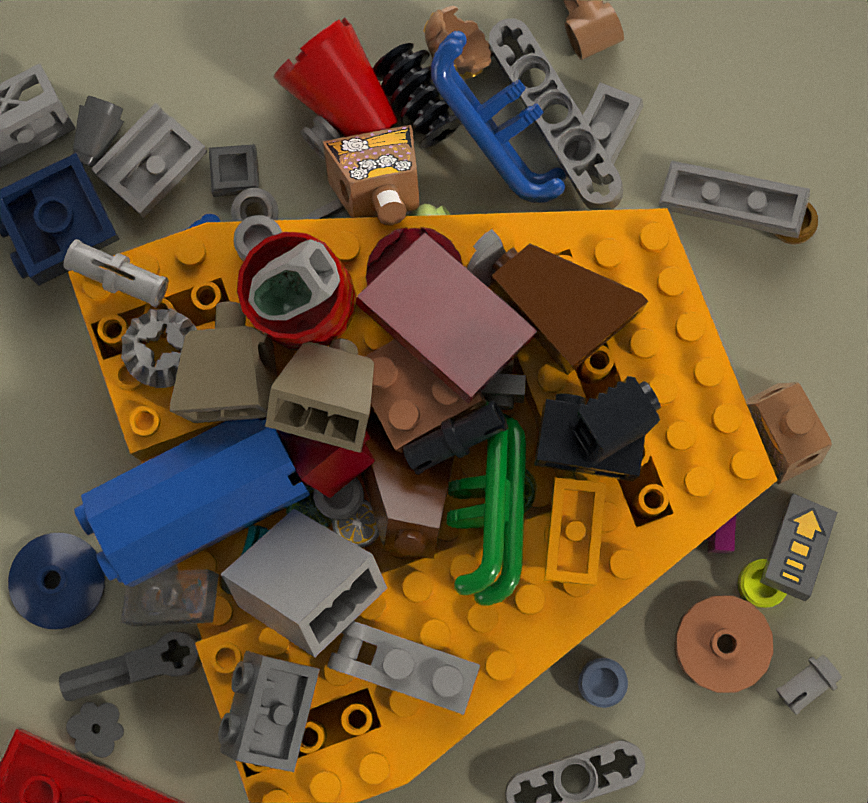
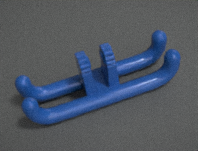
[431,31,567,203]

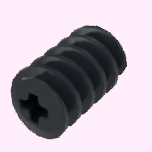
[373,43,462,149]

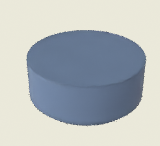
[577,658,628,708]

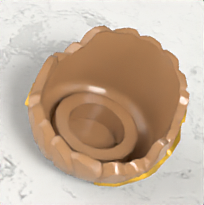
[423,6,493,79]

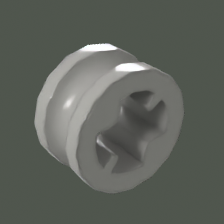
[300,116,341,161]

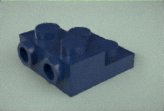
[0,153,120,286]

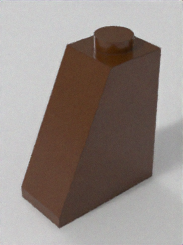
[490,243,649,375]
[361,419,455,559]

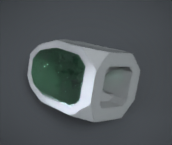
[248,239,340,320]

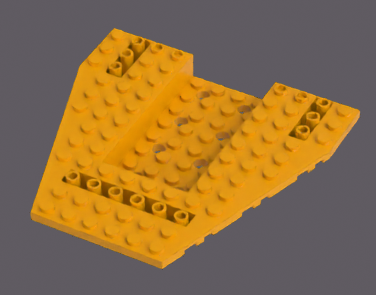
[68,208,777,803]

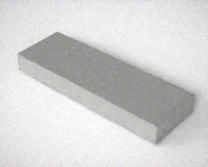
[659,161,810,238]

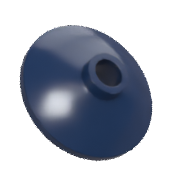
[8,533,106,629]

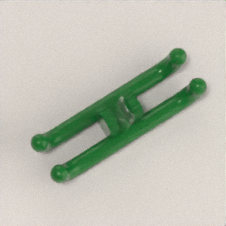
[446,400,526,606]

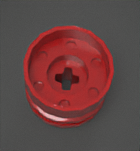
[236,232,357,350]

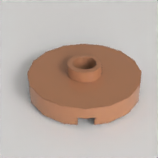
[675,596,774,693]

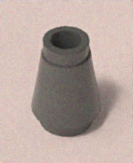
[72,95,124,168]

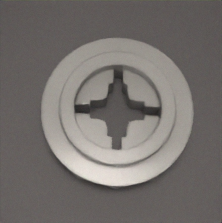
[121,308,197,388]

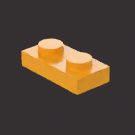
[544,477,606,586]

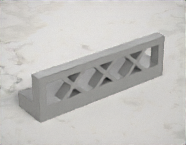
[0,63,76,168]

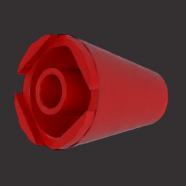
[273,17,398,137]

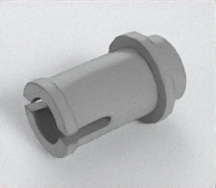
[776,655,842,715]

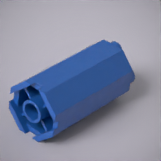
[74,418,310,587]

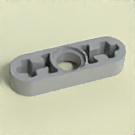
[505,740,645,803]

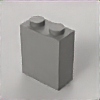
[221,509,387,657]

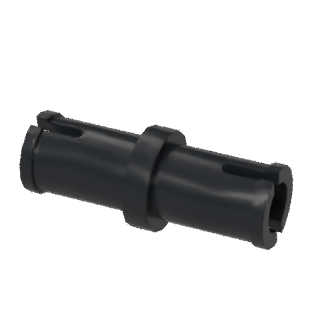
[403,400,509,475]

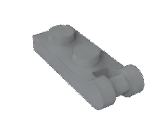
[327,621,480,715]

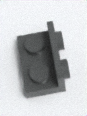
[218,651,320,772]

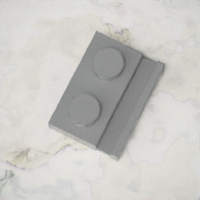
[91,103,207,218]

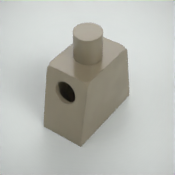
[170,302,277,423]
[265,338,374,452]

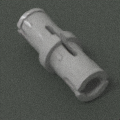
[63,239,169,307]

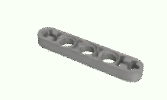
[489,19,623,210]

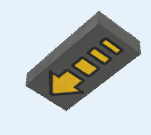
[760,493,838,601]

